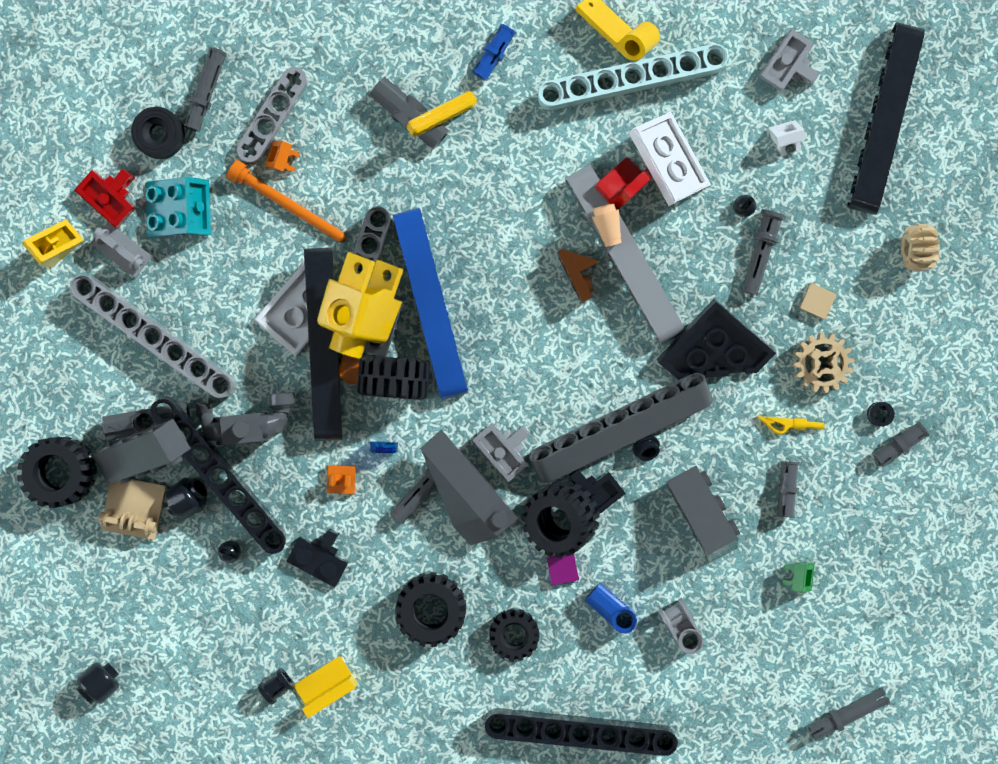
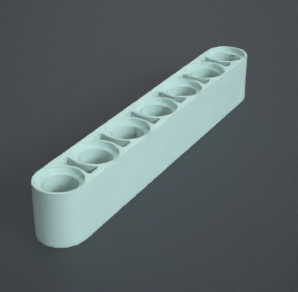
[538,44,728,110]

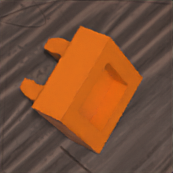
[264,140,300,171]
[327,465,356,494]

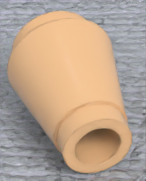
[592,203,622,247]

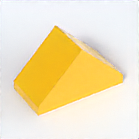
[22,219,84,268]

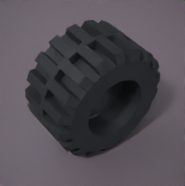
[357,356,430,400]
[17,436,97,508]
[522,481,600,558]
[395,572,466,647]

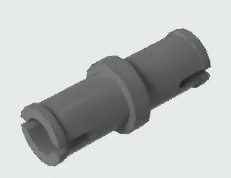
[872,421,929,468]
[776,461,799,518]

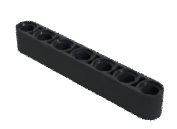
[847,22,925,215]
[304,247,343,441]
[150,396,286,554]
[485,708,678,756]

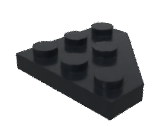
[657,299,776,380]

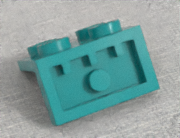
[145,176,211,238]

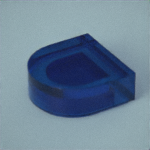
[370,440,398,453]

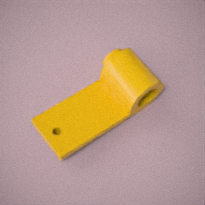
[575,0,660,61]

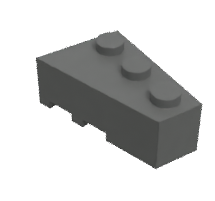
[666,466,740,564]

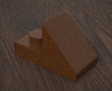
[557,249,600,303]

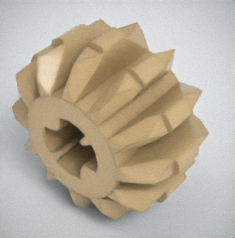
[900,224,940,272]

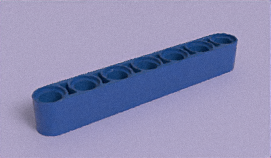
[393,208,469,400]

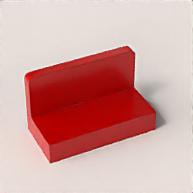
[595,157,653,209]

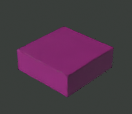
[546,554,579,585]

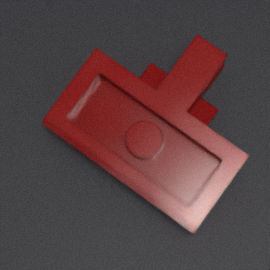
[74,169,136,228]

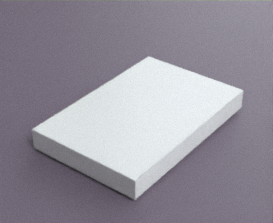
[628,112,711,206]
[254,263,309,356]

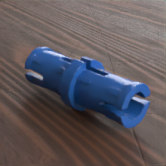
[472,24,516,81]

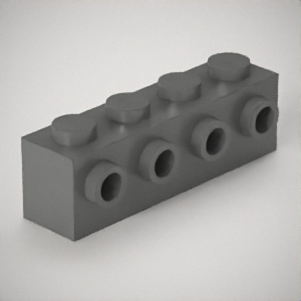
[91,419,191,484]

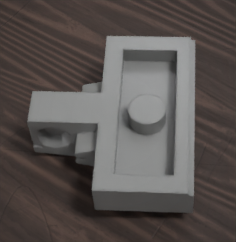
[759,29,820,92]
[471,422,530,483]

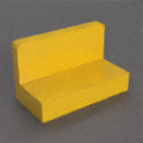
[295,656,358,718]

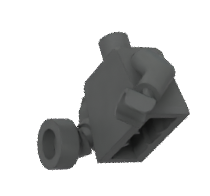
[196,392,295,445]

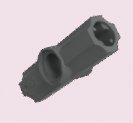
[369,77,449,149]
[102,402,191,440]

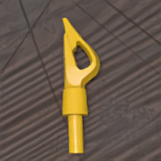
[757,415,824,435]

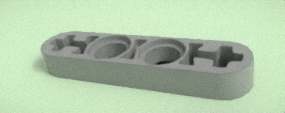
[237,67,308,164]

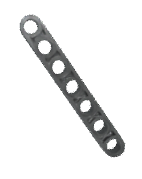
[529,373,713,483]

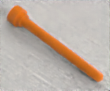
[226,159,346,243]

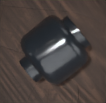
[165,477,208,519]
[76,662,119,705]

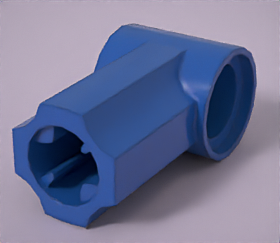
[584,582,637,634]

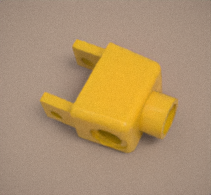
[317,252,404,358]

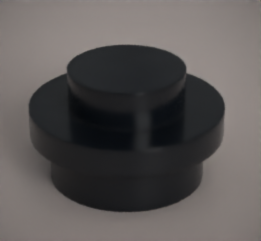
[632,436,660,461]

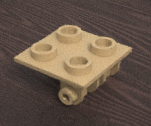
[98,479,166,540]

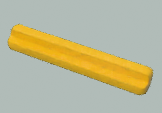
[406,91,477,137]

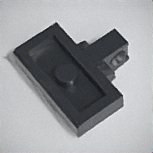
[569,469,626,514]
[286,529,349,588]

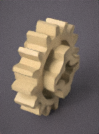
[792,332,855,393]

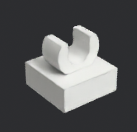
[769,120,806,156]

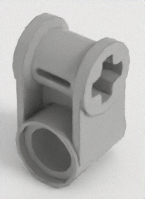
[658,597,703,654]

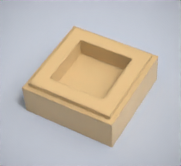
[798,283,837,320]

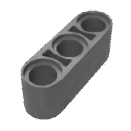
[353,206,392,284]

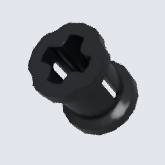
[258,668,295,705]

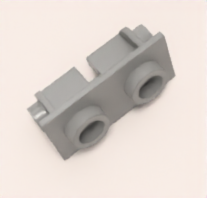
[91,222,152,278]

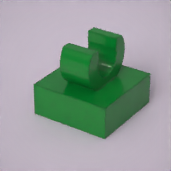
[782,562,815,593]

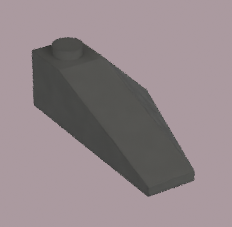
[420,429,519,545]

